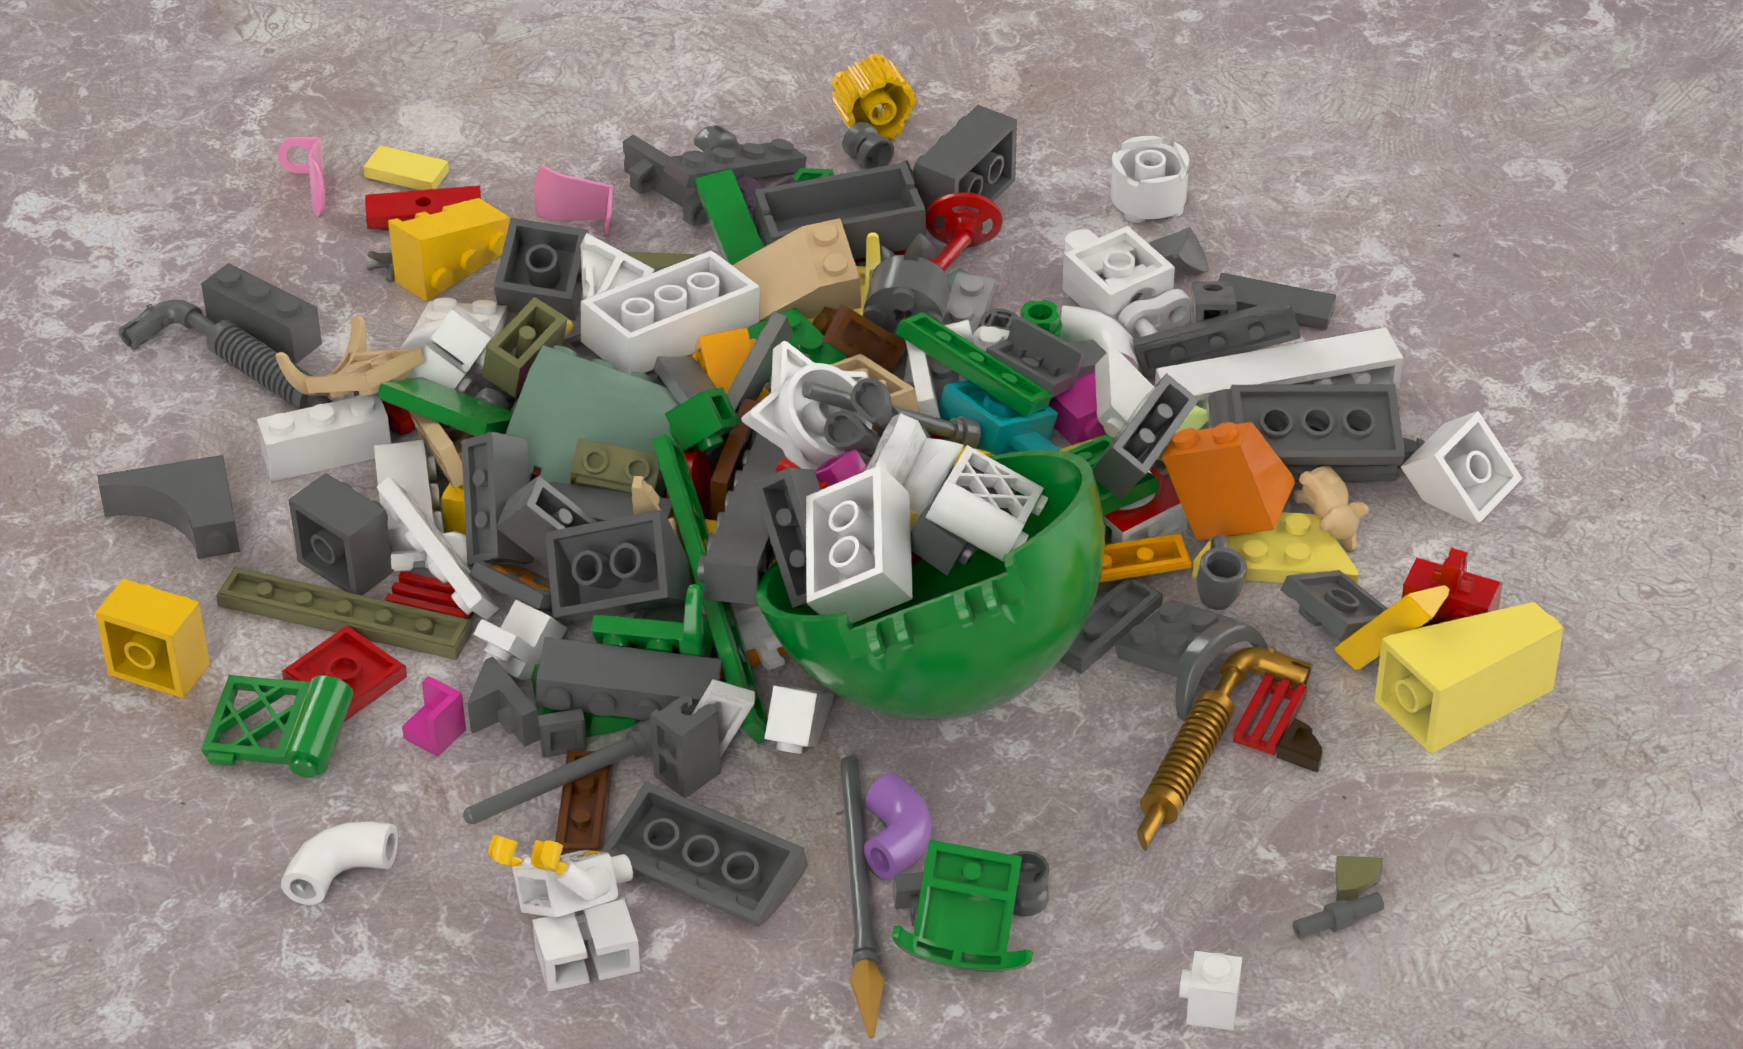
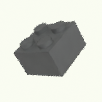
[494,218,589,321]
[288,473,394,595]

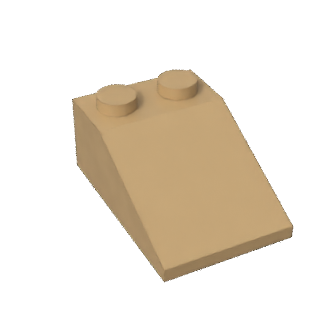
[732,218,861,322]

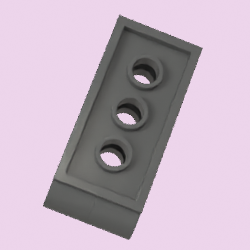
[1206,384,1405,482]

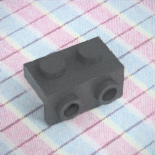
[986,317,1085,398]

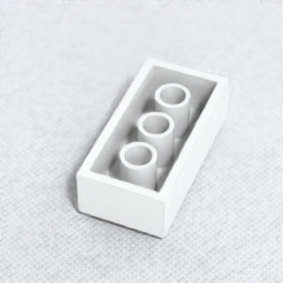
[581,250,760,375]

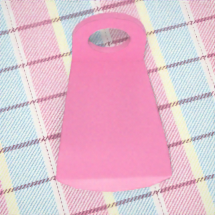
[278,137,325,217]
[534,165,613,236]

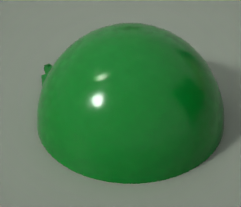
[756,450,1105,720]

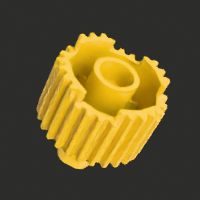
[832,54,918,140]

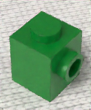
[664,387,742,453]

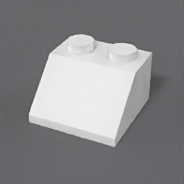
[1401,411,1523,525]

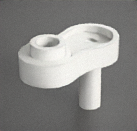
[1118,289,1191,338]

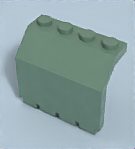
[505,345,681,498]

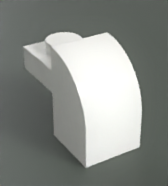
[474,600,567,680]

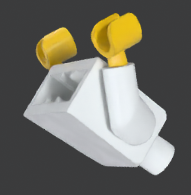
[488,835,633,918]

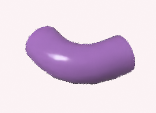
[864,772,933,881]

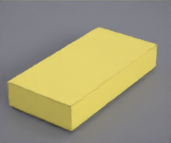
[363,145,449,190]

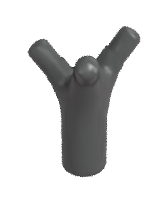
[366,250,395,282]

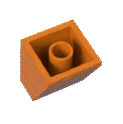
[1162,422,1295,541]

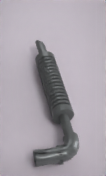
[118,300,334,410]

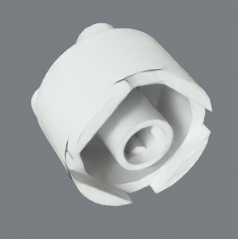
[1110,136,1189,223]

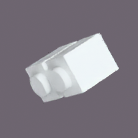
[408,306,497,393]
[532,899,640,992]

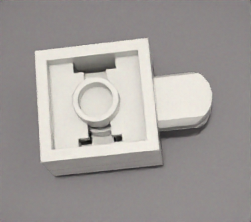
[1062,226,1175,321]

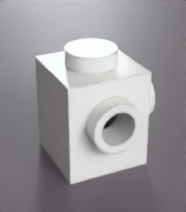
[1179,951,1242,1031]

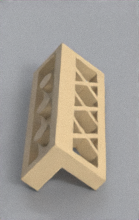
[408,410,475,488]

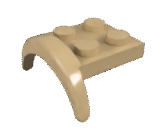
[275,315,425,398]

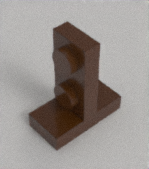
[812,305,907,374]

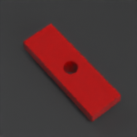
[365,185,481,230]

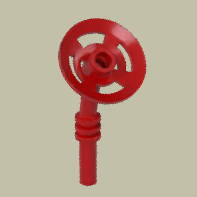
[925,192,1003,273]

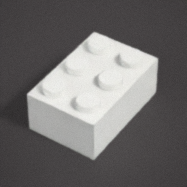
[806,465,912,624]

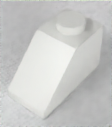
[1095,346,1154,438]
[764,686,834,754]

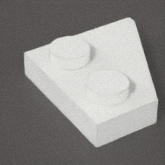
[580,233,654,300]

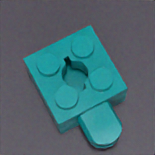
[938,380,1059,455]

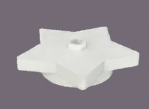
[741,341,872,471]

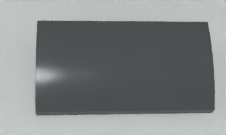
[600,781,808,926]

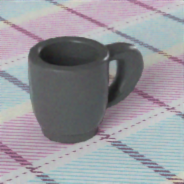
[1197,534,1247,610]

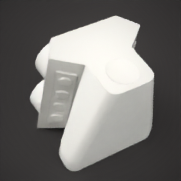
[864,413,964,516]

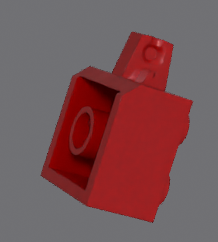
[1401,548,1503,628]

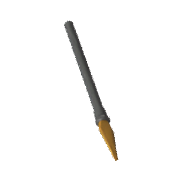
[841,756,884,1039]

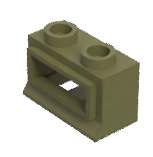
[570,438,661,493]

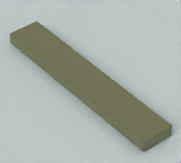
[216,567,473,660]

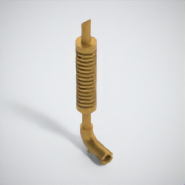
[1137,646,1313,851]

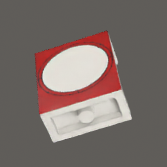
[1103,466,1188,544]

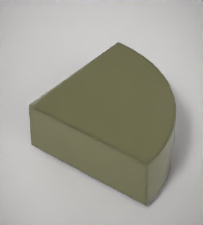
[1335,856,1383,901]

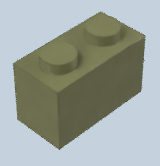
[482,297,568,397]

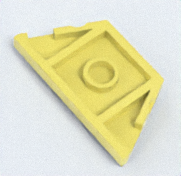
[1192,512,1358,584]

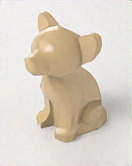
[1293,466,1369,551]

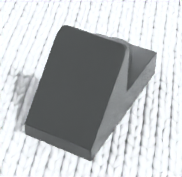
[468,656,540,747]

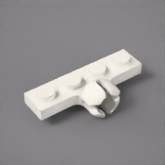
[377,476,499,620]

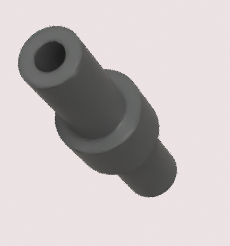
[1293,892,1384,939]

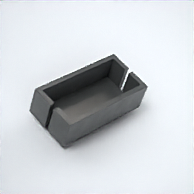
[755,162,926,259]

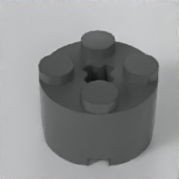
[862,255,949,352]

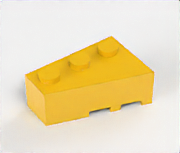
[388,198,510,302]

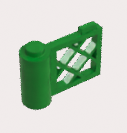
[201,675,353,778]

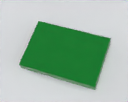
[377,377,513,436]

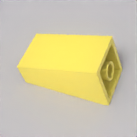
[1374,602,1564,754]

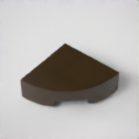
[1276,718,1322,773]

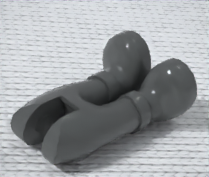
[824,378,931,458]

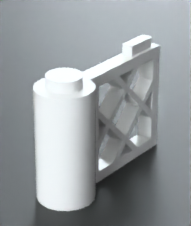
[925,445,1048,562]

